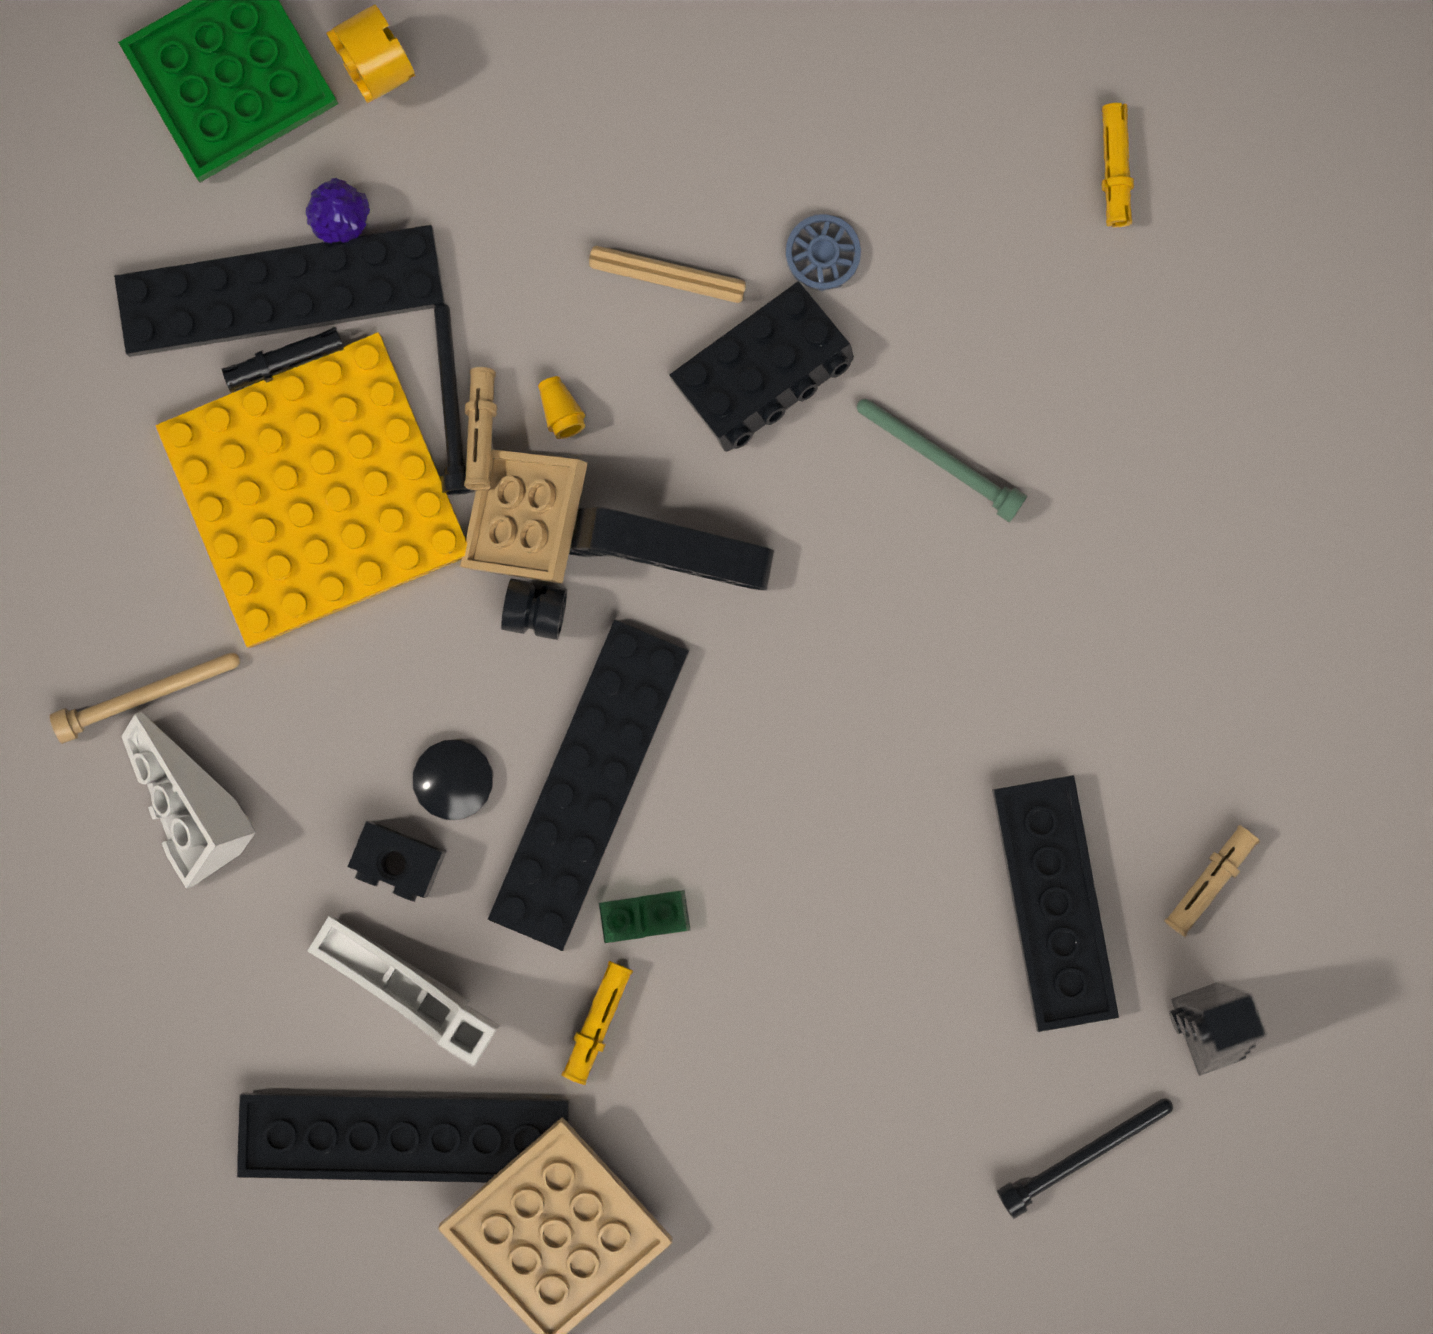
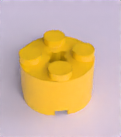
[326,4,416,103]

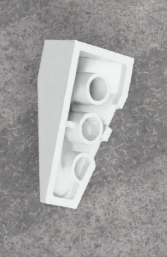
[121,712,256,889]

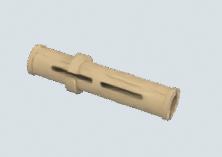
[464,367,497,490]
[1164,825,1260,937]

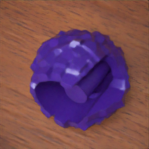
[305,178,370,244]

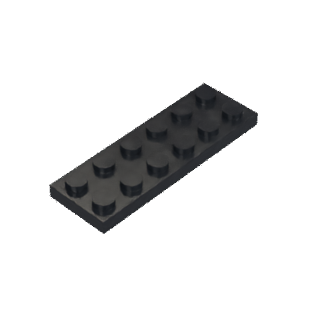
[992,775,1119,1032]

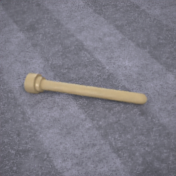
[49,653,240,744]

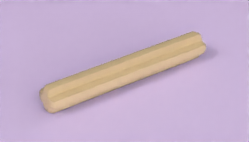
[589,246,746,303]

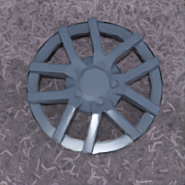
[786,214,861,291]

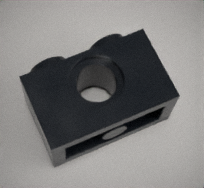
[347,821,446,902]

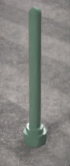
[857,399,1028,523]

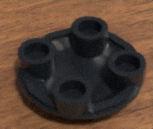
[413,740,494,820]

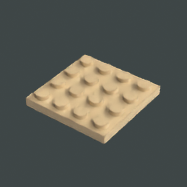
[438,1117,673,1334]

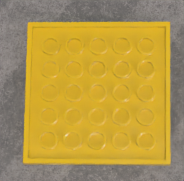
[155,332,467,649]

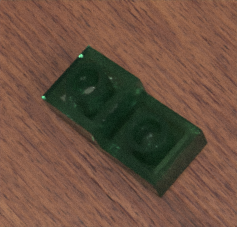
[599,890,691,943]

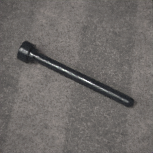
[434,303,474,495]
[996,1098,1173,1219]

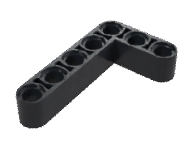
[569,507,774,591]

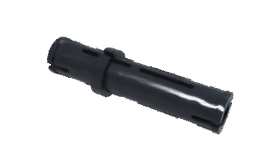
[221,327,344,393]

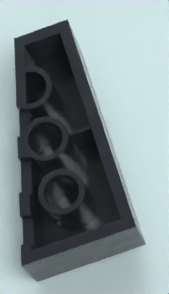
[1169,982,1266,1076]

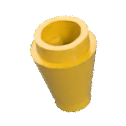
[538,376,585,439]

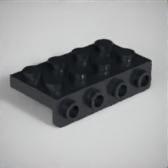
[669,281,854,452]

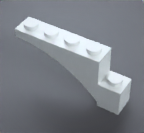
[307,915,500,1066]

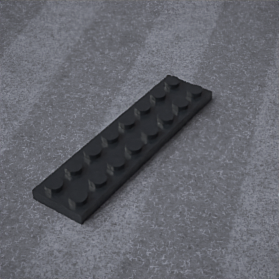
[114,225,445,357]
[487,620,689,951]
[237,1093,569,1183]

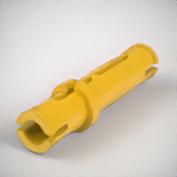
[1101,103,1134,227]
[561,961,633,1085]

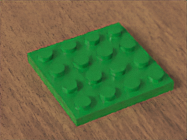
[118,0,338,183]

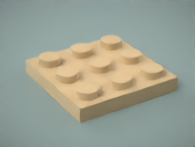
[460,449,588,584]

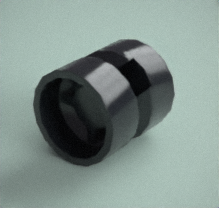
[501,578,567,640]

